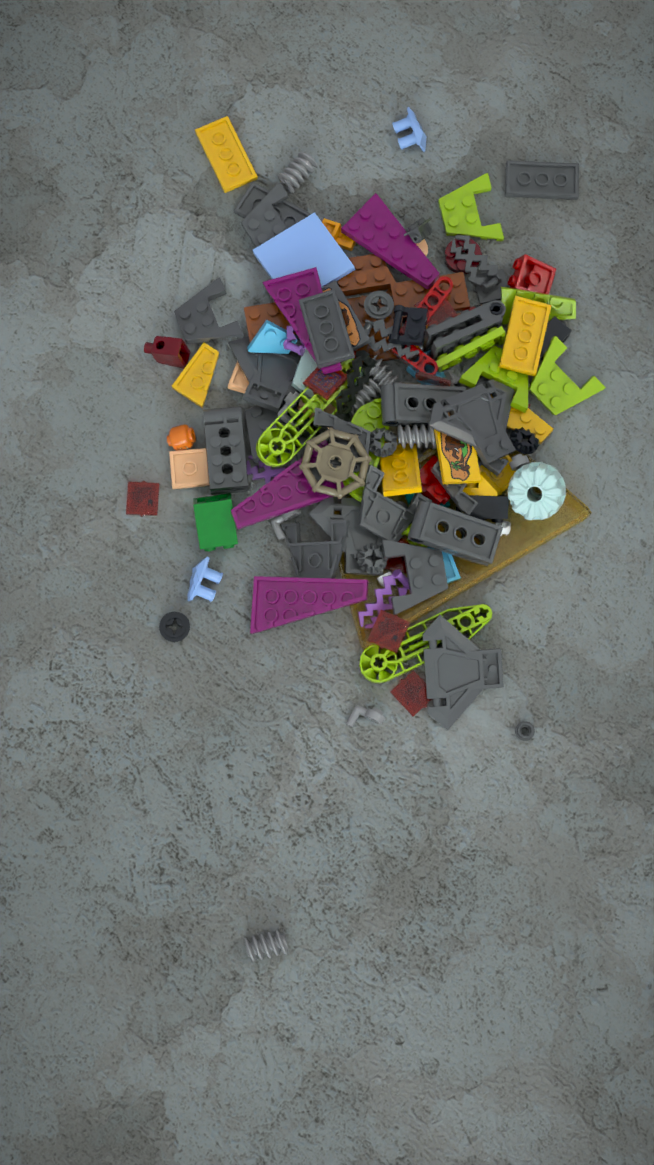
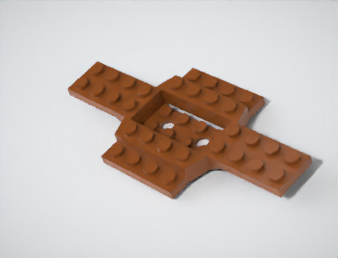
[244,254,470,367]

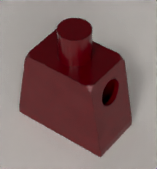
[144,336,191,369]

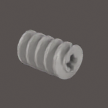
[279,152,318,193]
[361,355,402,389]
[342,378,381,418]
[397,424,436,449]
[244,929,288,962]

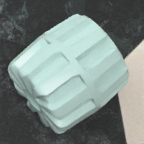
[508,462,566,521]

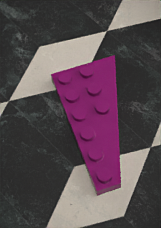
[341,193,440,290]
[262,267,342,374]
[231,440,345,530]
[250,576,368,634]

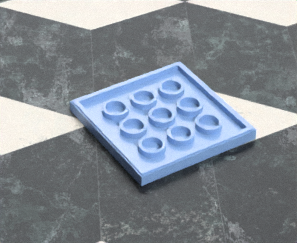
[253,212,355,288]

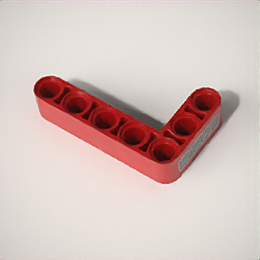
[391,276,453,379]

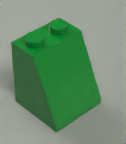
[193,493,238,551]

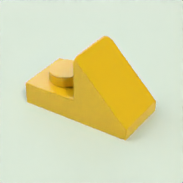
[463,471,501,496]

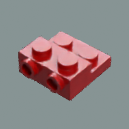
[507,254,556,294]
[420,455,451,505]

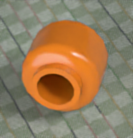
[167,424,196,451]

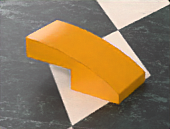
[322,218,356,251]

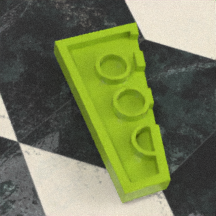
[501,287,576,324]
[435,326,506,373]

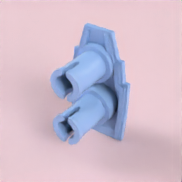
[392,107,427,152]
[187,557,223,602]

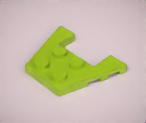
[438,173,504,241]
[528,336,606,415]
[459,346,528,413]

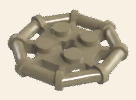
[299,427,372,499]

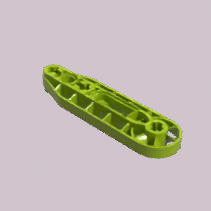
[256,358,361,467]
[359,604,492,684]

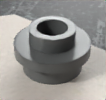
[515,721,535,741]

